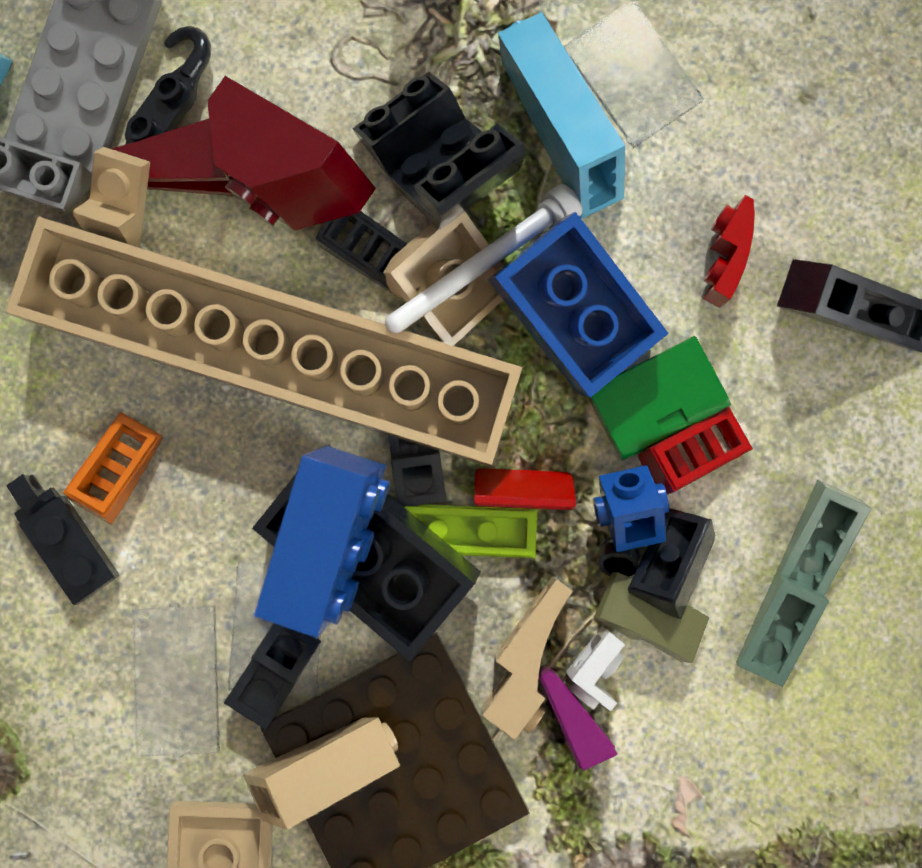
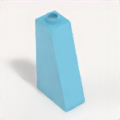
[498,12,625,219]

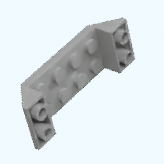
[0,0,162,212]

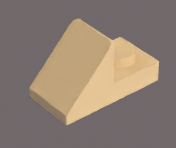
[73,147,150,248]

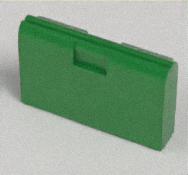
[587,336,731,461]

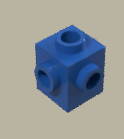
[593,465,669,552]

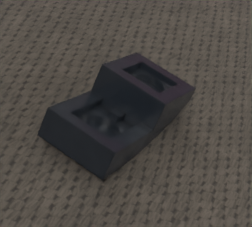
[388,435,447,507]
[224,623,322,730]

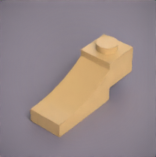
[481,576,573,740]

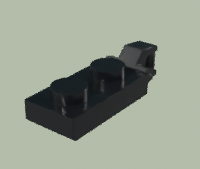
[6,474,120,606]

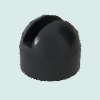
[598,537,639,577]

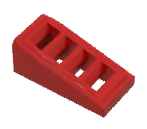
[638,407,753,495]

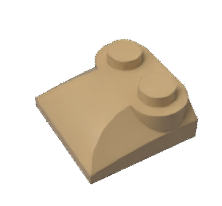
[383,212,504,346]

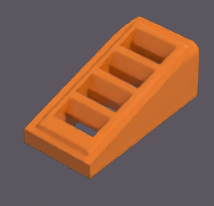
[63,412,163,525]

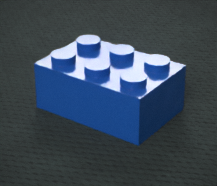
[487,212,669,398]
[254,446,390,638]

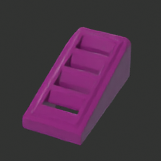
[538,664,618,771]

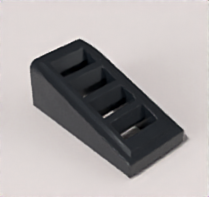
[315,211,407,298]

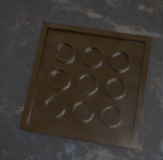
[260,632,530,868]

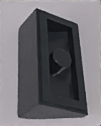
[628,508,715,619]

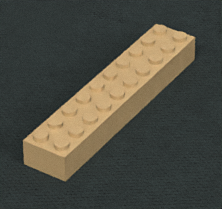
[5,216,523,467]

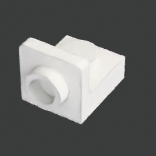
[566,626,625,711]

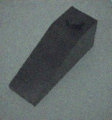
[777,259,922,353]

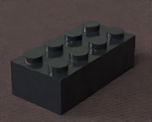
[252,445,481,661]

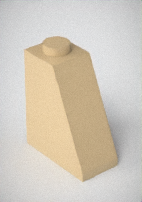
[243,718,400,830]

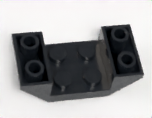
[352,72,527,230]

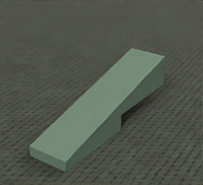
[736,479,872,687]

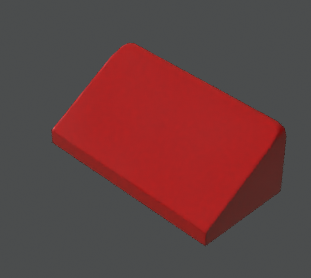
[474,468,576,510]

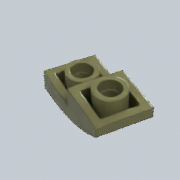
[594,572,709,663]

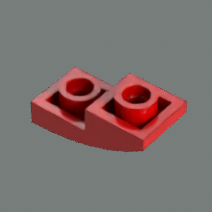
[703,195,755,308]

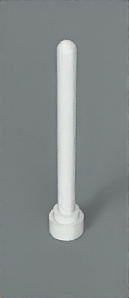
[385,184,582,333]

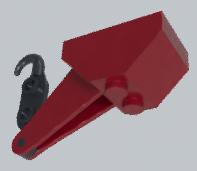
[112,26,376,230]

